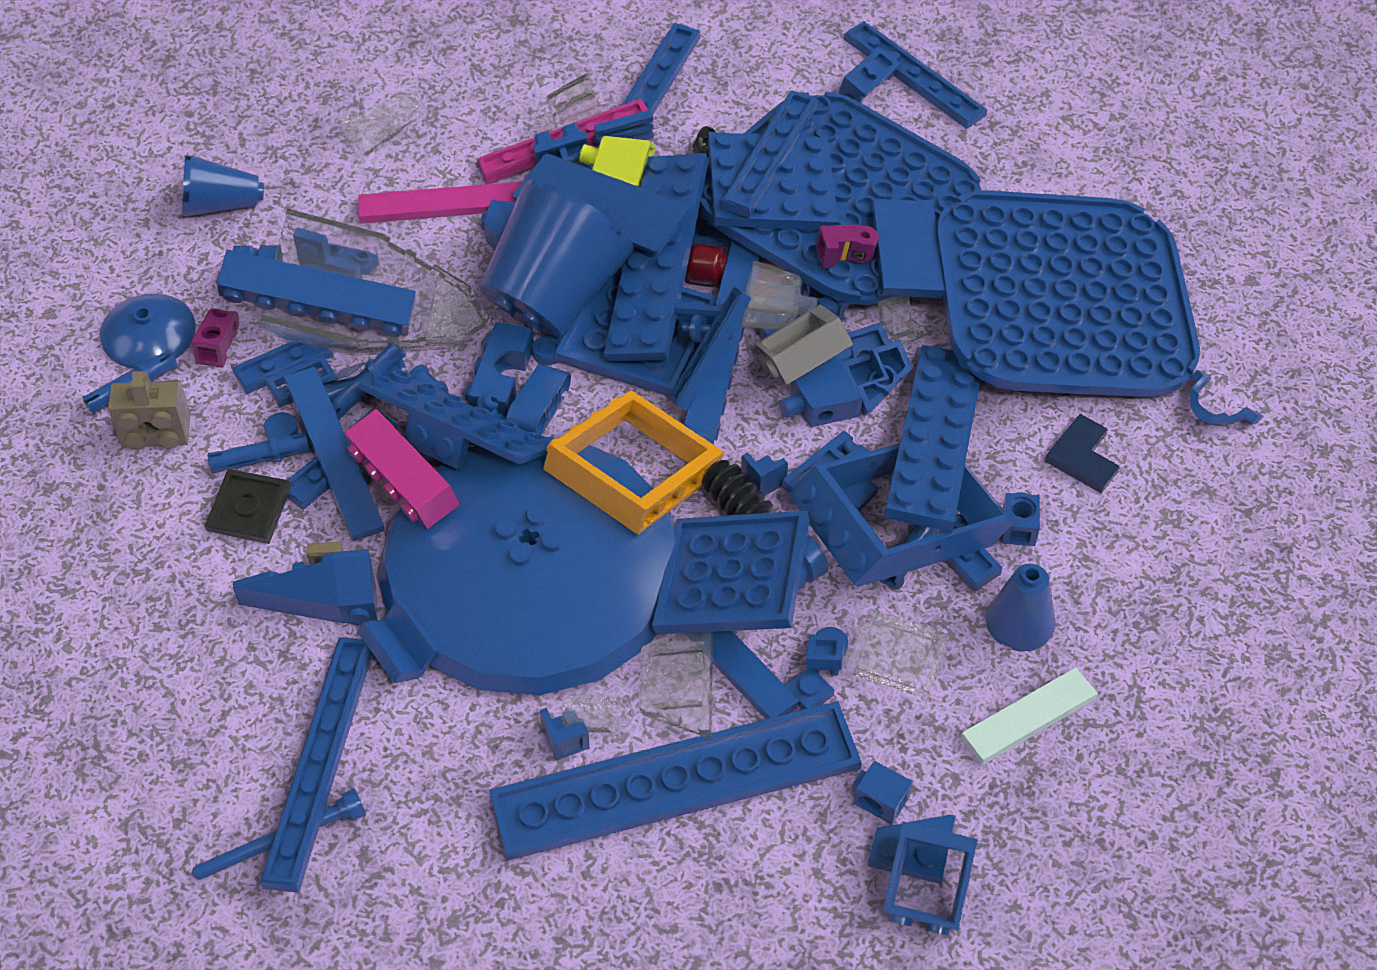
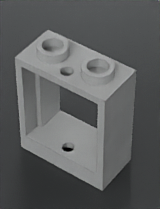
[756,305,853,385]

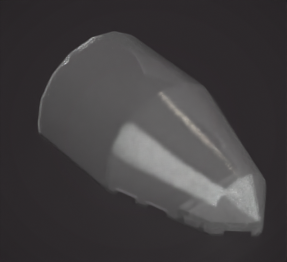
[258,209,489,356]

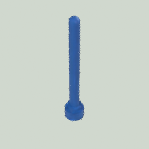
[192,788,366,880]

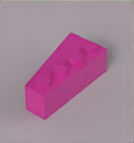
[344,409,460,529]

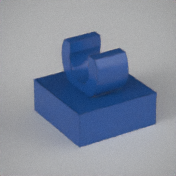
[806,635,845,676]

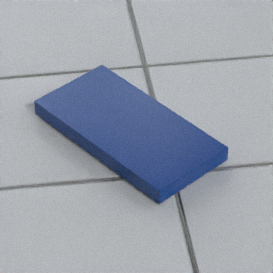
[871,199,946,298]

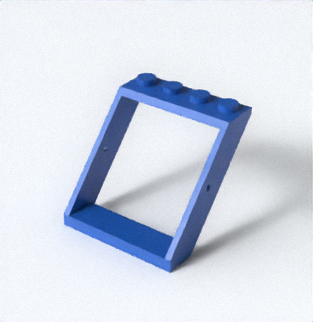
[788,443,1014,587]

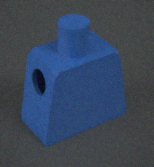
[779,356,863,427]

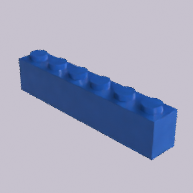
[217,249,416,337]

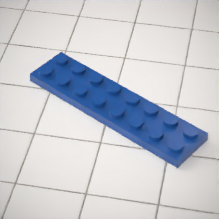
[604,153,709,361]
[884,345,981,532]

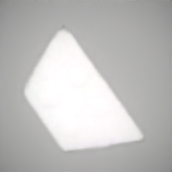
[639,632,713,738]

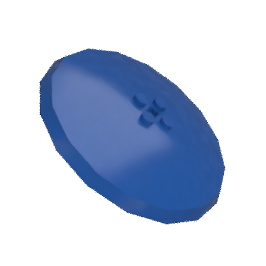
[378,437,676,695]

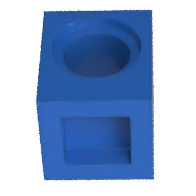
[1002,492,1040,546]
[852,760,913,825]

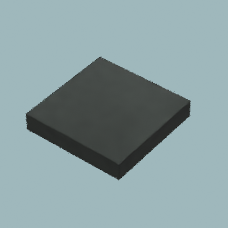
[204,469,292,544]

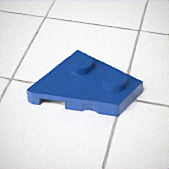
[868,814,956,884]

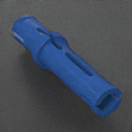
[331,341,407,421]
[82,349,178,414]
[208,432,311,474]

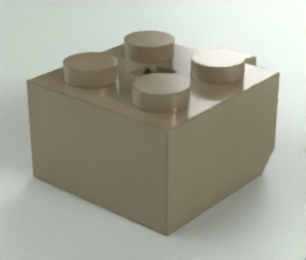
[108,371,191,450]

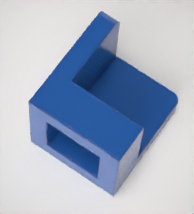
[741,453,788,495]
[540,708,590,760]

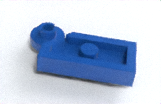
[940,514,1003,591]

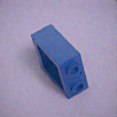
[883,821,978,936]

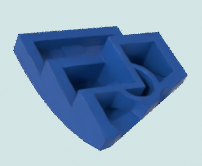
[835,322,913,415]

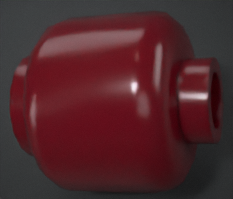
[686,243,728,286]

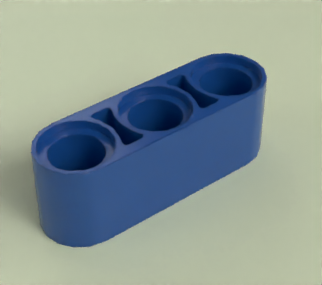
[506,364,571,435]

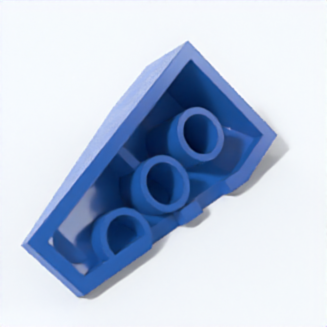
[233,549,378,625]

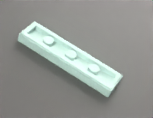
[961,667,1098,765]

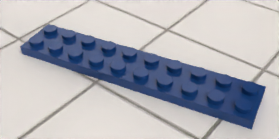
[489,701,862,861]

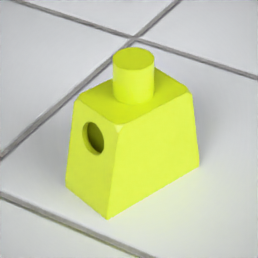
[579,136,656,187]

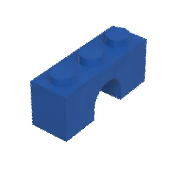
[465,322,534,415]

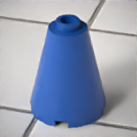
[182,155,264,216]
[986,563,1056,652]

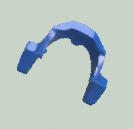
[1190,370,1264,426]

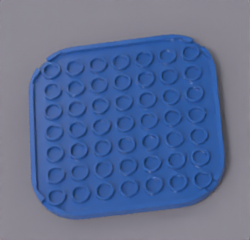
[699,92,982,305]
[936,190,1200,397]

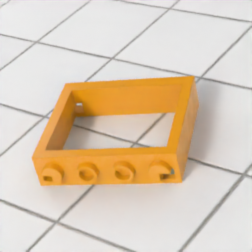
[543,390,724,535]

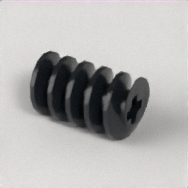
[702,460,773,516]

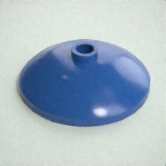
[100,293,196,369]

